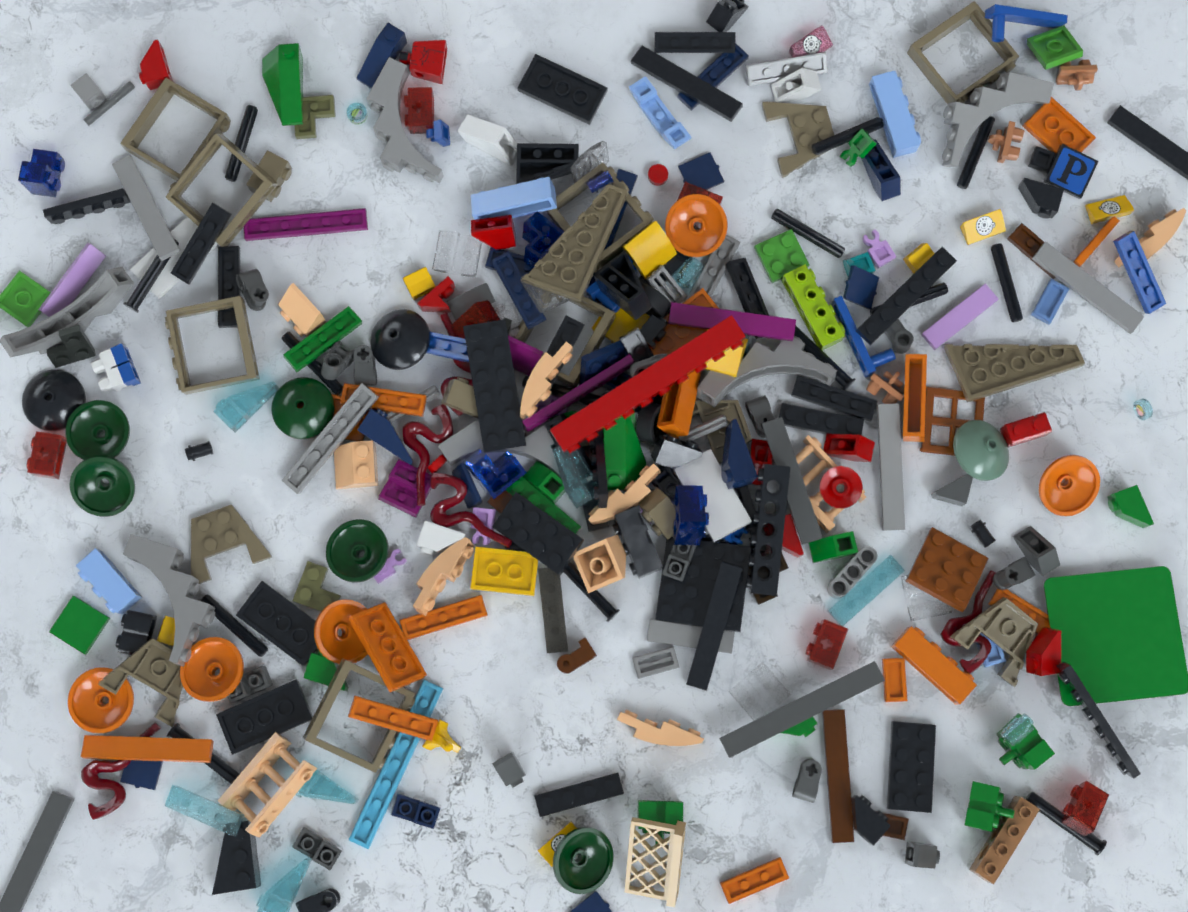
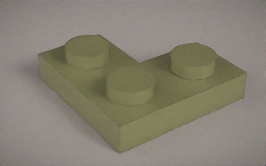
[295,95,336,139]
[292,561,341,611]

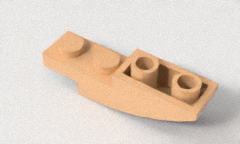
[1114,208,1186,268]
[520,341,573,420]
[588,463,660,525]
[413,537,474,616]
[617,710,704,746]

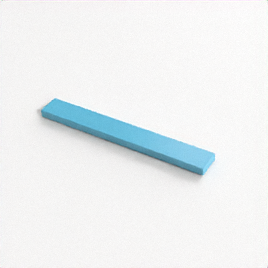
[349,679,443,849]

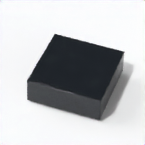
[1028,146,1055,173]

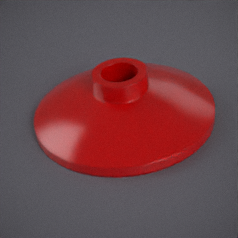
[819,466,863,509]

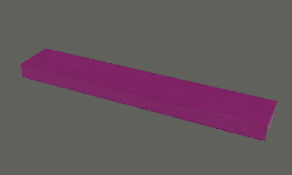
[244,208,368,241]
[668,302,796,341]
[522,354,634,432]

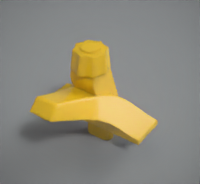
[422,719,461,753]

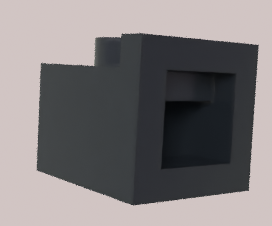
[640,314,669,350]

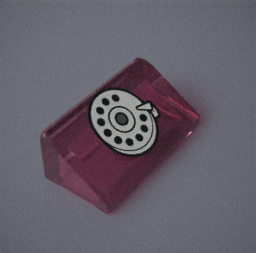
[789,25,833,57]

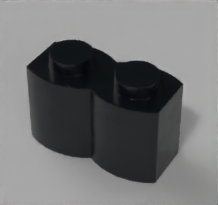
[116,610,157,655]

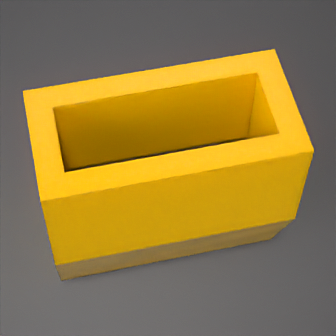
[903,243,935,273]
[402,267,436,300]
[157,615,175,646]

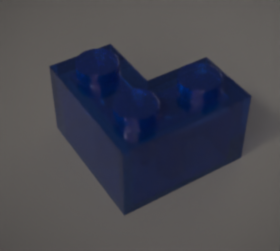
[18,149,65,198]
[522,211,564,268]
[463,449,527,499]
[673,485,709,545]

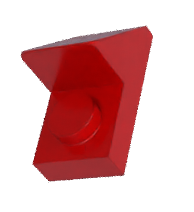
[417,276,455,313]

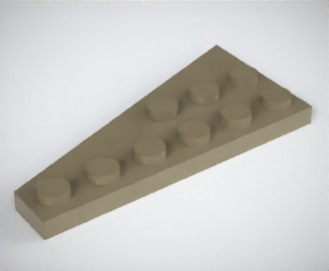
[522,184,628,303]
[944,344,1085,403]

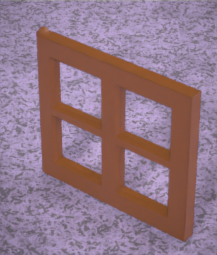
[919,387,985,456]

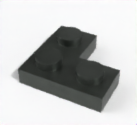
[47,324,96,368]

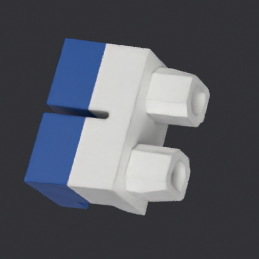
[91,343,141,392]

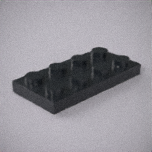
[517,54,608,125]
[492,492,584,575]
[236,581,318,666]
[216,679,313,755]
[887,721,936,813]

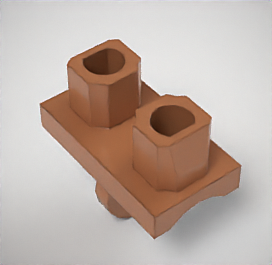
[1056,59,1098,91]
[988,121,1024,163]
[866,371,904,404]

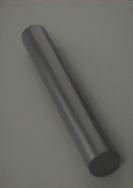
[83,81,135,126]

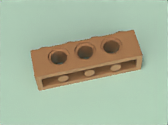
[969,796,1040,884]

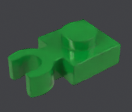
[840,129,877,167]

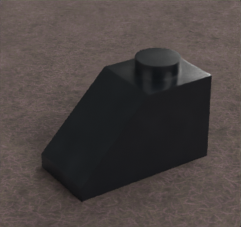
[1018,178,1064,219]

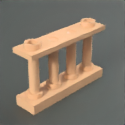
[795,435,866,534]
[218,732,317,838]

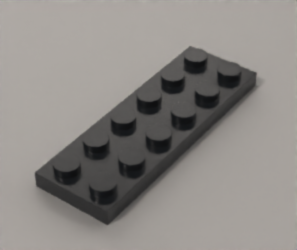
[463,319,526,452]

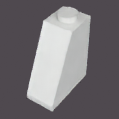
[458,114,517,166]

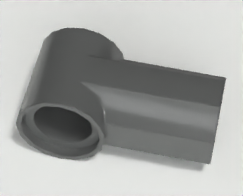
[885,319,914,354]

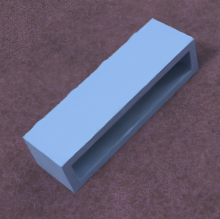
[869,71,921,158]
[471,177,557,220]

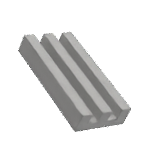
[646,265,688,309]
[632,646,679,679]

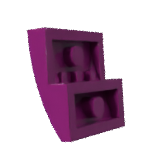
[508,335,544,376]
[378,459,431,518]

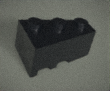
[593,250,652,320]

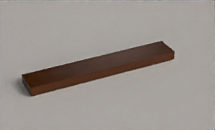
[822,709,854,843]

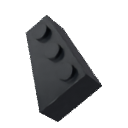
[516,143,579,184]
[612,505,663,579]
[212,820,261,895]

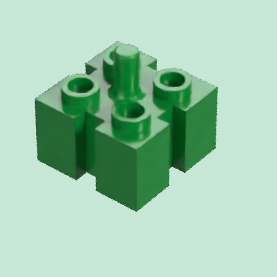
[996,718,1055,770]
[964,781,1015,832]
[637,800,683,845]

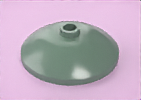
[953,420,1009,481]

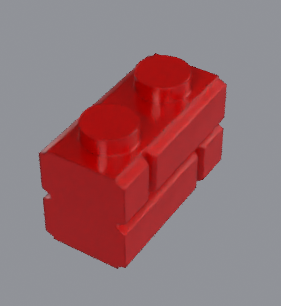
[1000,412,1052,448]

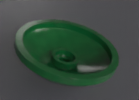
[271,377,335,439]
[65,400,130,460]
[69,456,135,517]
[326,519,389,583]
[553,827,614,894]

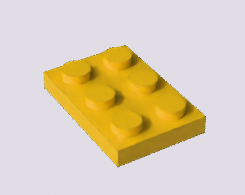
[470,547,538,596]

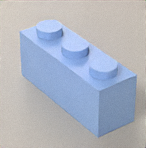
[76,548,142,615]

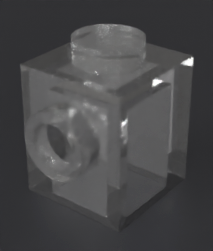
[488,303,520,331]

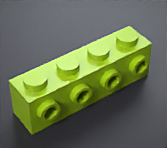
[781,264,845,351]

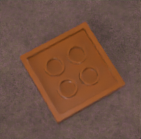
[905,527,989,613]

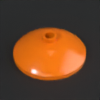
[665,194,728,257]
[1039,455,1100,516]
[314,599,368,664]
[180,637,244,702]
[68,667,134,733]

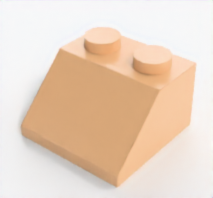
[278,283,327,337]
[334,440,378,489]
[573,535,626,593]

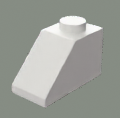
[771,68,821,103]
[417,521,467,555]

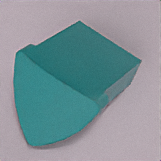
[843,252,876,276]

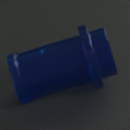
[586,170,614,193]

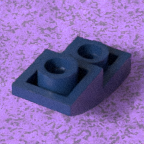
[390,793,440,829]

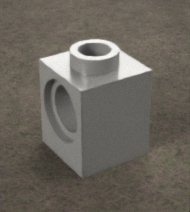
[70,73,107,111]

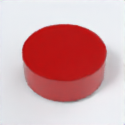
[648,164,668,186]
[427,454,447,473]

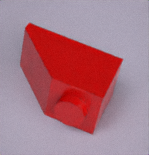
[139,39,173,90]
[471,215,516,249]
[823,434,875,462]
[750,438,772,485]
[763,514,804,558]
[1026,627,1061,676]

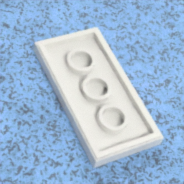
[130,217,219,299]
[673,449,752,542]

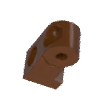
[557,637,597,674]

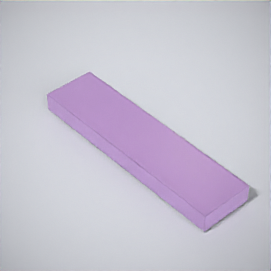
[38,243,106,317]
[921,284,999,351]

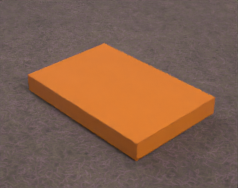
[1023,97,1096,155]

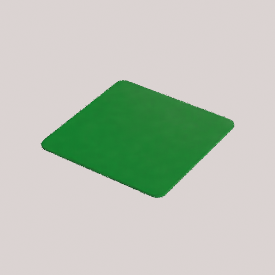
[1044,566,1188,706]

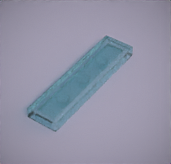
[827,555,905,627]
[165,785,244,836]

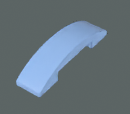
[629,76,691,149]

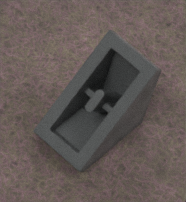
[931,474,973,506]

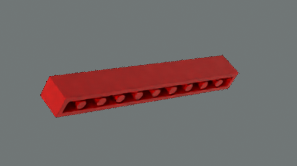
[550,315,746,453]

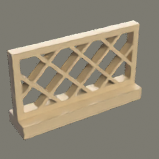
[624,817,686,907]

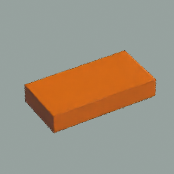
[882,658,908,702]

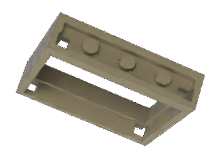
[907,1,1019,104]
[120,78,231,181]
[166,133,278,247]
[546,162,654,273]
[513,289,616,389]
[165,296,260,395]
[303,658,415,773]

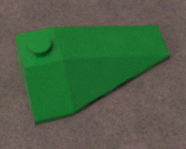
[262,43,303,126]
[604,416,646,490]

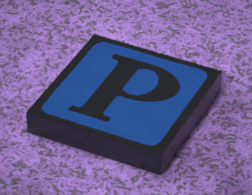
[1043,144,1099,199]

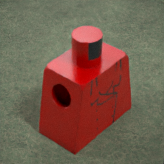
[399,40,448,84]

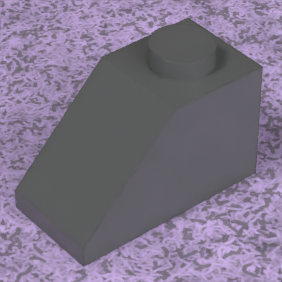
[1013,526,1060,576]
[492,752,526,788]
[905,841,940,869]

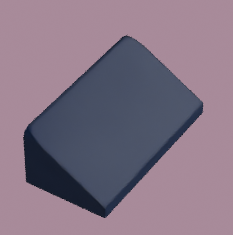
[452,462,483,509]

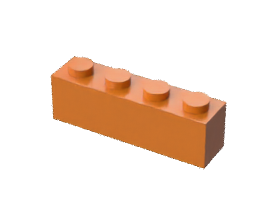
[657,351,701,437]
[903,354,927,442]
[891,626,977,705]

